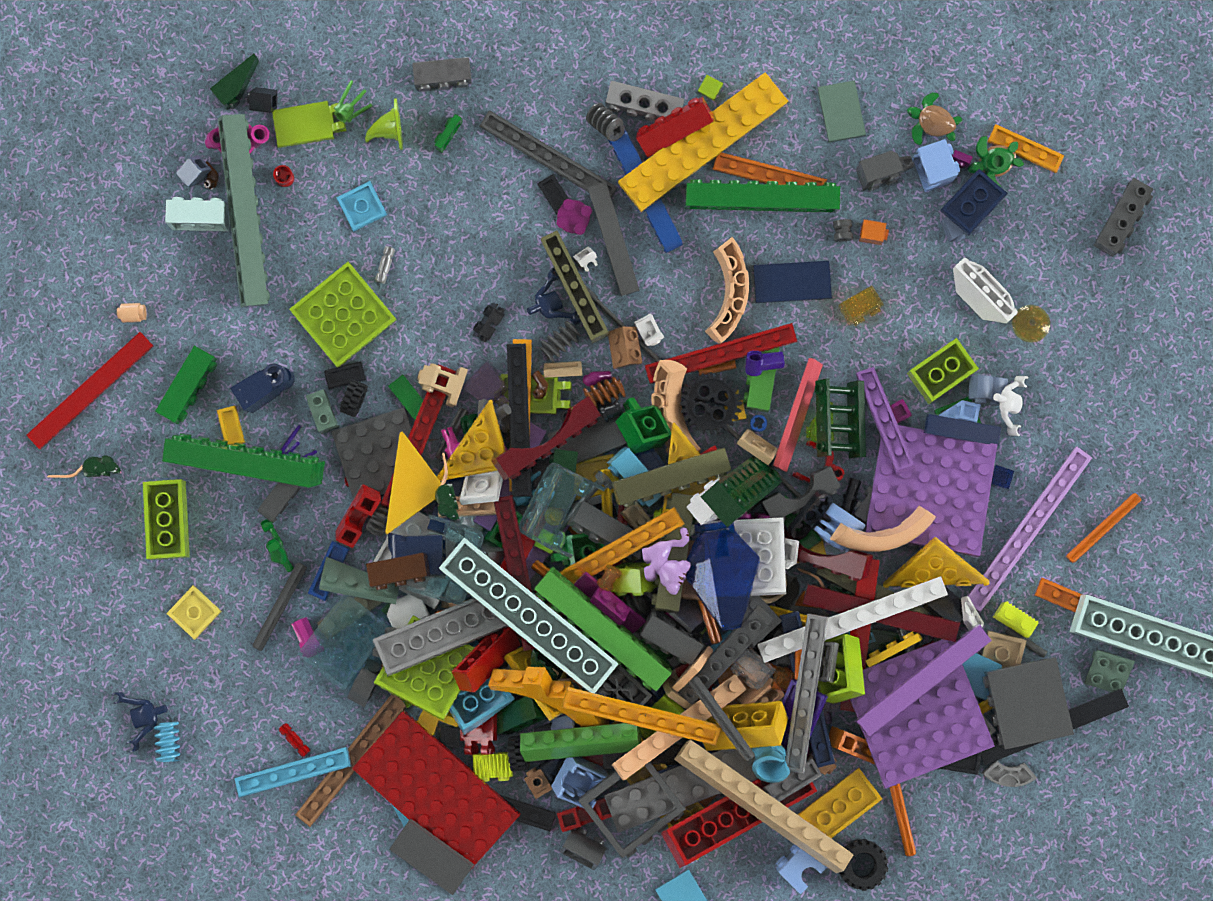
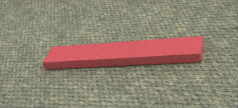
[773,358,823,472]

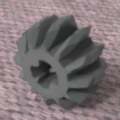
[366,503,388,537]

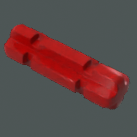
[279,723,310,757]

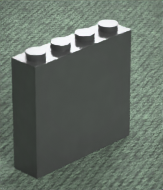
[982,657,1074,749]

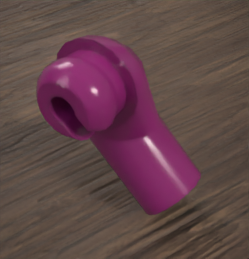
[582,371,611,387]

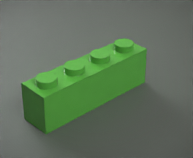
[743,347,780,412]

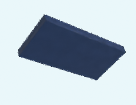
[753,261,832,304]

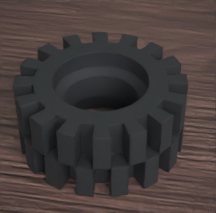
[340,380,368,417]
[507,735,530,772]

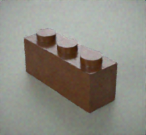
[366,553,431,590]

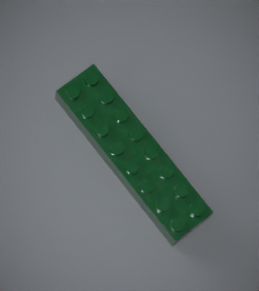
[700,455,783,527]

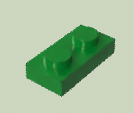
[434,114,463,153]

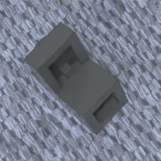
[348,658,382,707]

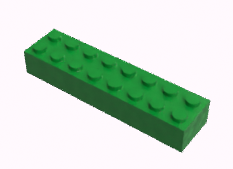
[685,179,841,213]
[162,433,325,488]

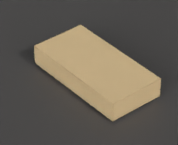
[544,361,582,378]

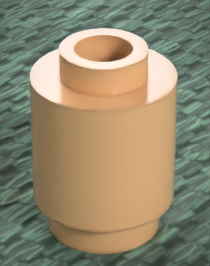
[117,303,147,323]

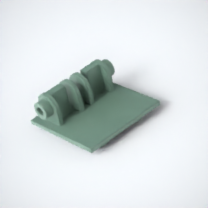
[1084,649,1135,692]

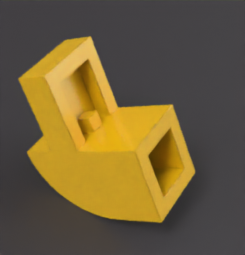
[417,710,458,735]

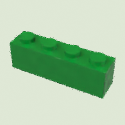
[155,346,217,424]

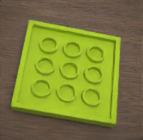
[289,262,397,368]
[374,615,474,721]

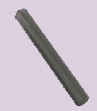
[253,563,307,651]
[689,676,755,761]

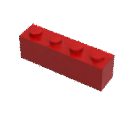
[636,96,714,157]
[452,627,520,692]

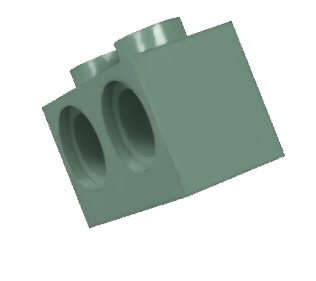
[305,389,339,434]

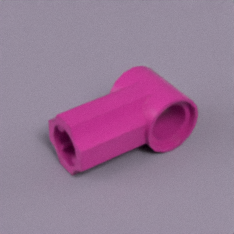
[291,617,324,659]

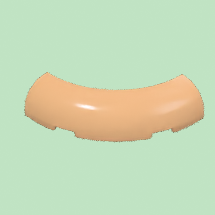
[705,237,749,343]
[651,360,701,455]
[830,506,936,552]

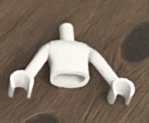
[993,376,1028,436]

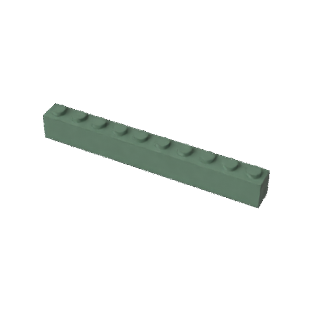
[218,114,270,308]

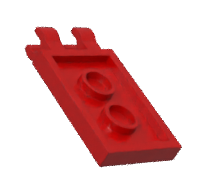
[460,713,497,755]

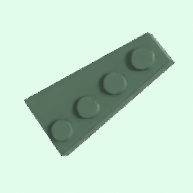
[319,557,399,605]

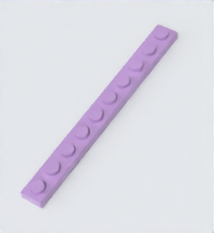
[967,446,1092,612]

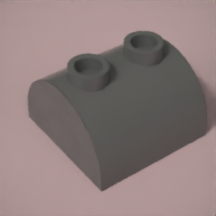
[560,827,607,870]

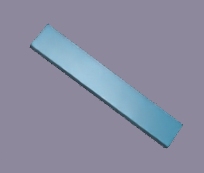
[234,747,352,797]

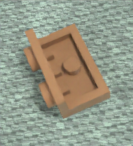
[608,327,642,369]

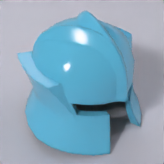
[752,745,790,783]

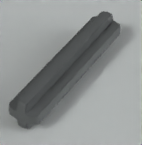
[435,408,469,461]

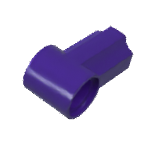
[745,351,785,376]

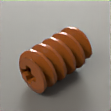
[583,376,626,409]

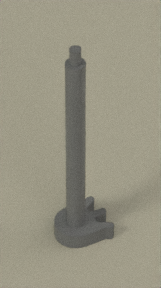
[554,471,612,535]

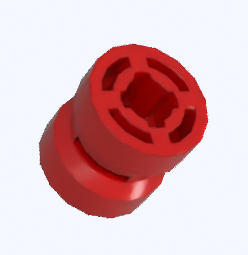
[273,165,294,187]

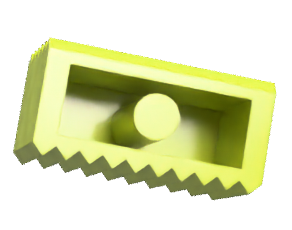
[993,601,1038,638]
[473,752,513,782]

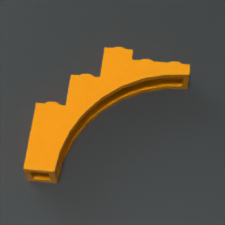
[488,666,610,727]

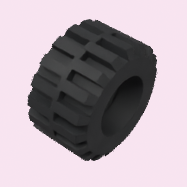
[839,839,889,891]

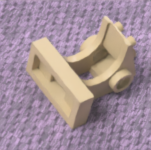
[418,363,468,407]

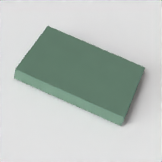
[817,80,866,143]

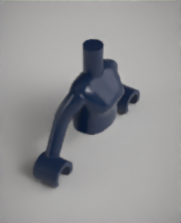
[527,268,581,325]
[111,692,168,752]

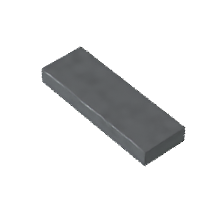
[763,759,822,802]

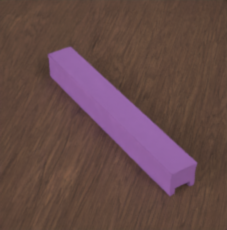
[855,624,992,737]

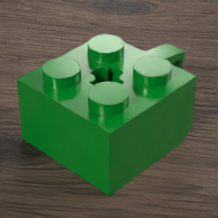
[616,397,671,454]
[550,533,610,571]

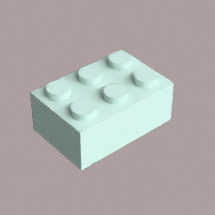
[165,197,230,231]

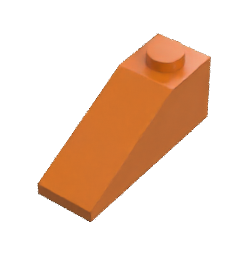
[829,726,875,765]

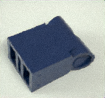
[230,363,295,413]
[388,533,446,576]

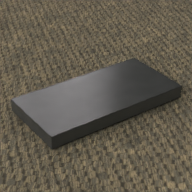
[547,414,627,464]
[389,819,474,895]

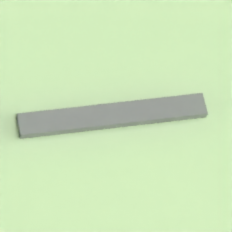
[785,614,828,773]

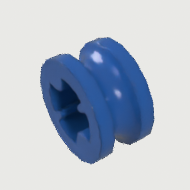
[750,415,767,433]

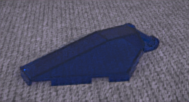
[686,521,760,630]

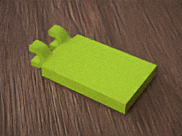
[272,101,347,148]
[499,374,572,415]

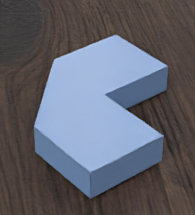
[938,400,981,423]

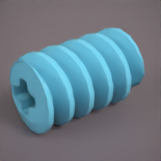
[154,722,180,762]

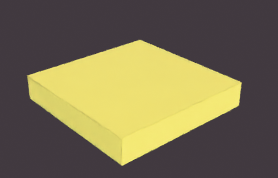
[166,585,222,640]

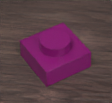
[952,150,973,168]
[890,399,912,424]

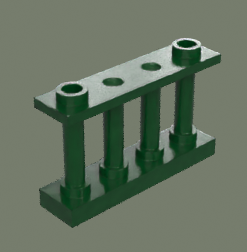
[815,378,866,459]

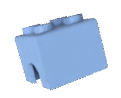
[912,139,960,192]
[551,757,608,808]
[776,844,827,894]

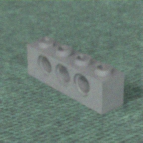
[605,81,684,122]

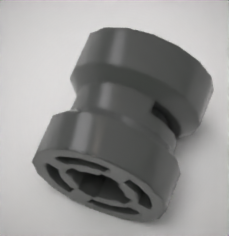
[833,219,853,242]

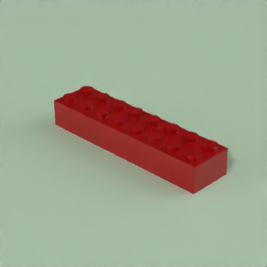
[661,778,817,868]

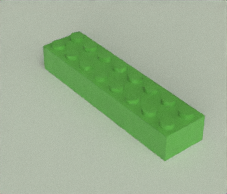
[534,566,672,691]

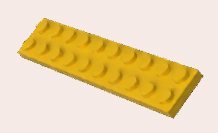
[618,72,789,212]

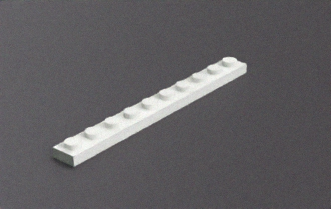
[757,576,948,663]

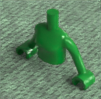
[261,519,294,572]

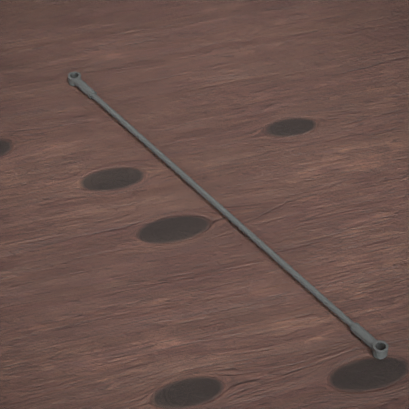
[585,285,853,551]

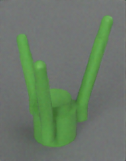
[334,80,372,123]

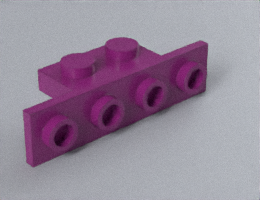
[574,572,646,634]

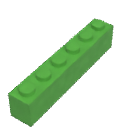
[520,723,641,762]

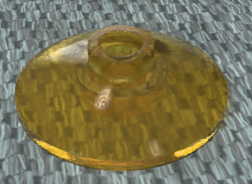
[1012,305,1050,343]

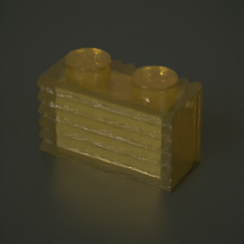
[838,285,884,326]

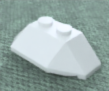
[953,258,1018,323]

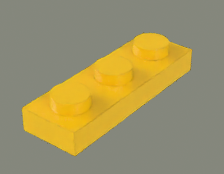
[866,631,923,667]

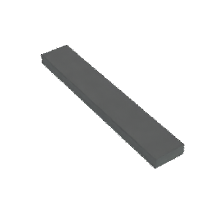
[588,182,640,296]

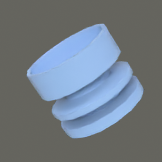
[814,503,866,552]

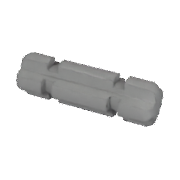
[375,246,395,284]

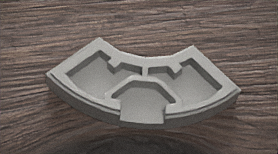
[981,761,1037,787]

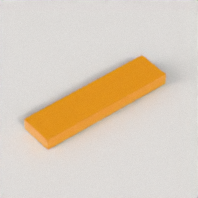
[987,124,1064,173]

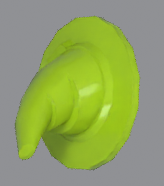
[365,98,403,150]

